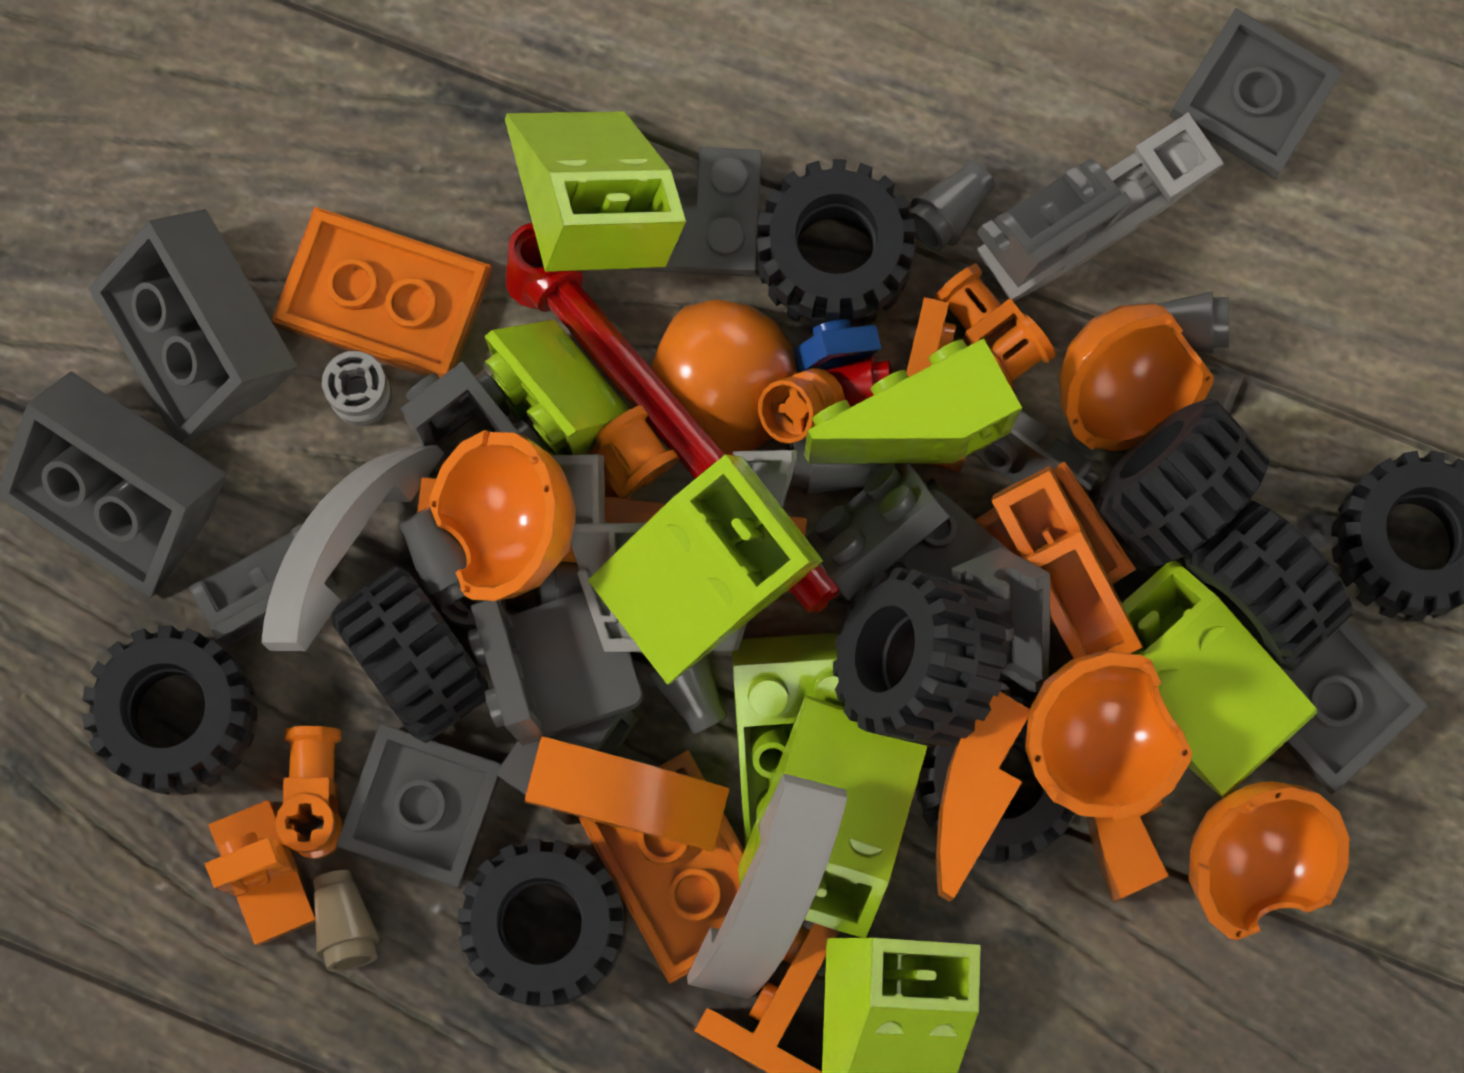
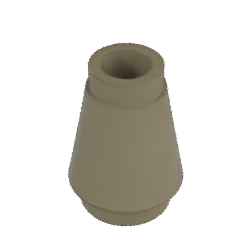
[313,870,381,972]

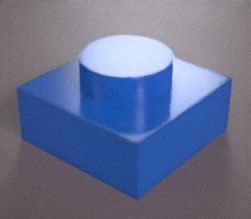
[794,319,882,373]

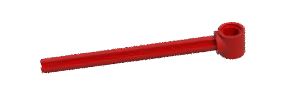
[506,222,840,613]

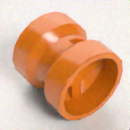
[758,368,845,444]

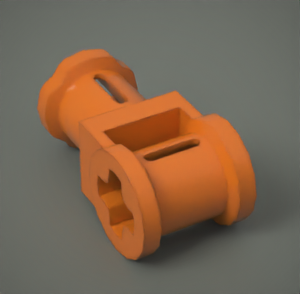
[933,263,1056,390]
[588,405,680,499]
[275,726,344,860]

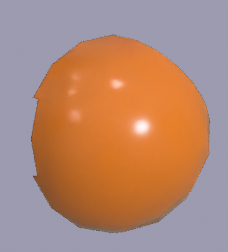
[650,299,798,455]
[1058,303,1214,452]
[429,430,576,601]
[1025,651,1192,822]
[1189,781,1350,940]

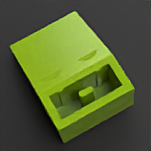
[505,111,686,272]
[485,319,629,455]
[804,338,1022,464]
[588,454,823,685]
[1122,560,1318,798]
[731,632,845,848]
[738,695,927,938]
[822,938,981,1073]

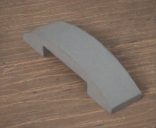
[977,112,1224,302]
[261,445,445,651]
[687,773,847,999]

